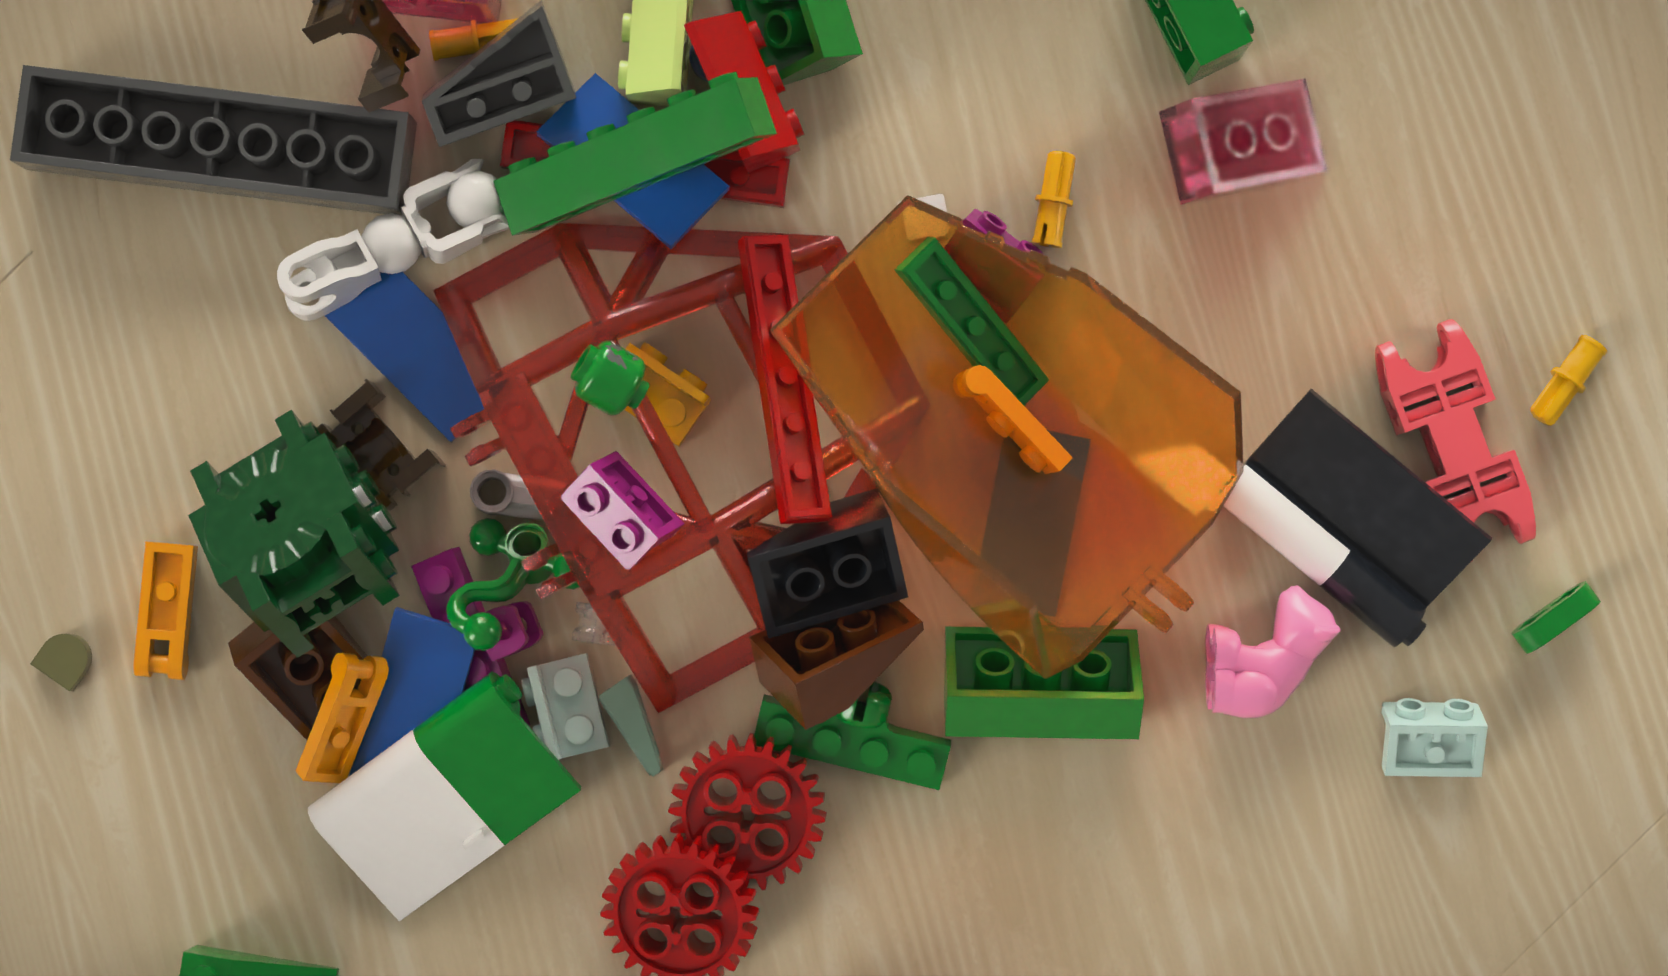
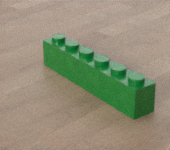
[493,72,777,236]

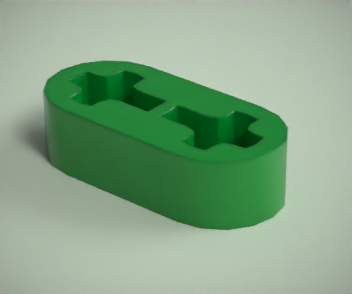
[1511,581,1601,654]

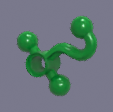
[446,518,591,651]

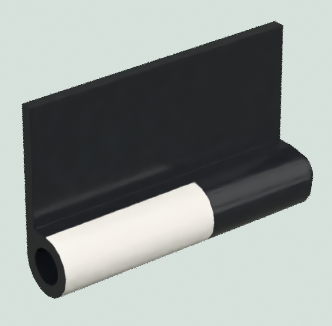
[1215,389,1492,647]

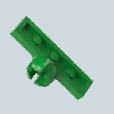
[754,681,951,790]

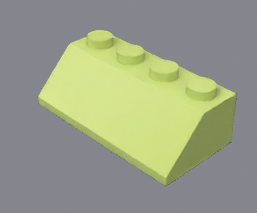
[618,0,694,106]

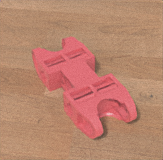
[1375,319,1536,563]

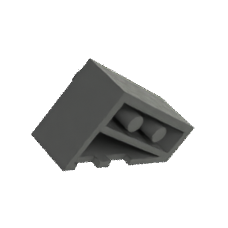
[422,0,576,147]

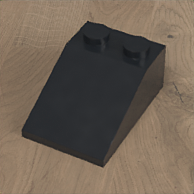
[746,488,908,639]

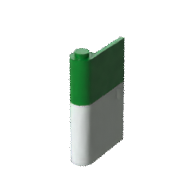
[308,672,581,921]

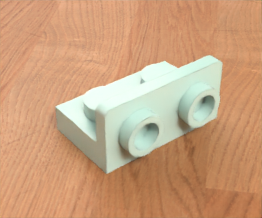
[522,653,610,760]
[1382,698,1488,777]

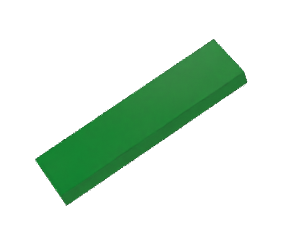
[894,236,1049,406]

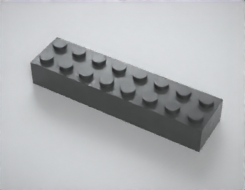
[10,65,417,215]

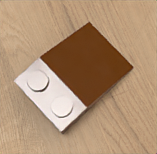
[749,600,924,730]
[228,616,367,740]

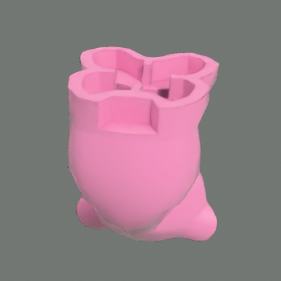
[1205,585,1341,718]

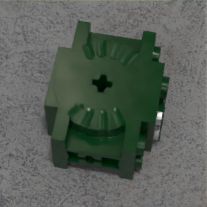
[188,410,400,658]

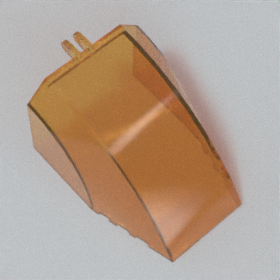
[770,195,1244,679]

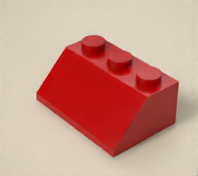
[684,11,805,173]

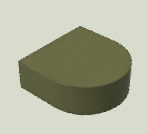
[30,634,92,691]

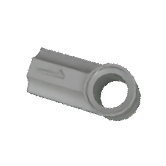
[470,469,568,523]

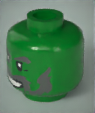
[570,340,649,416]

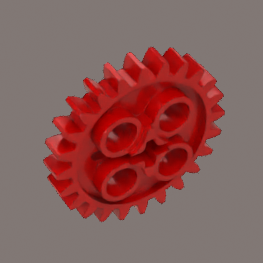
[668,733,827,891]
[600,833,760,976]

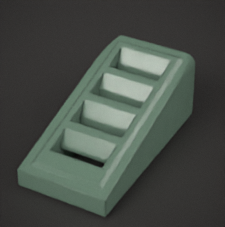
[599,675,663,776]

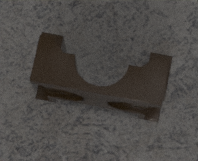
[302,0,420,113]
[317,379,446,511]

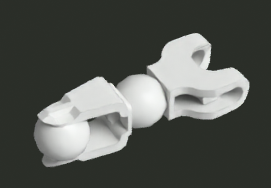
[277,159,510,321]

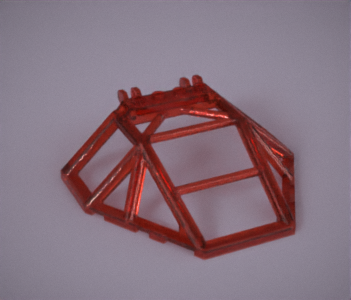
[433,223,929,713]

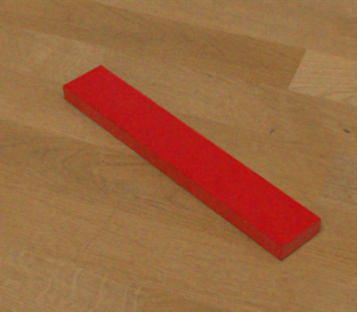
[500,120,790,208]
[737,235,832,524]

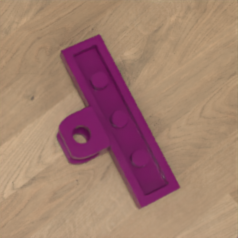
[411,547,543,726]

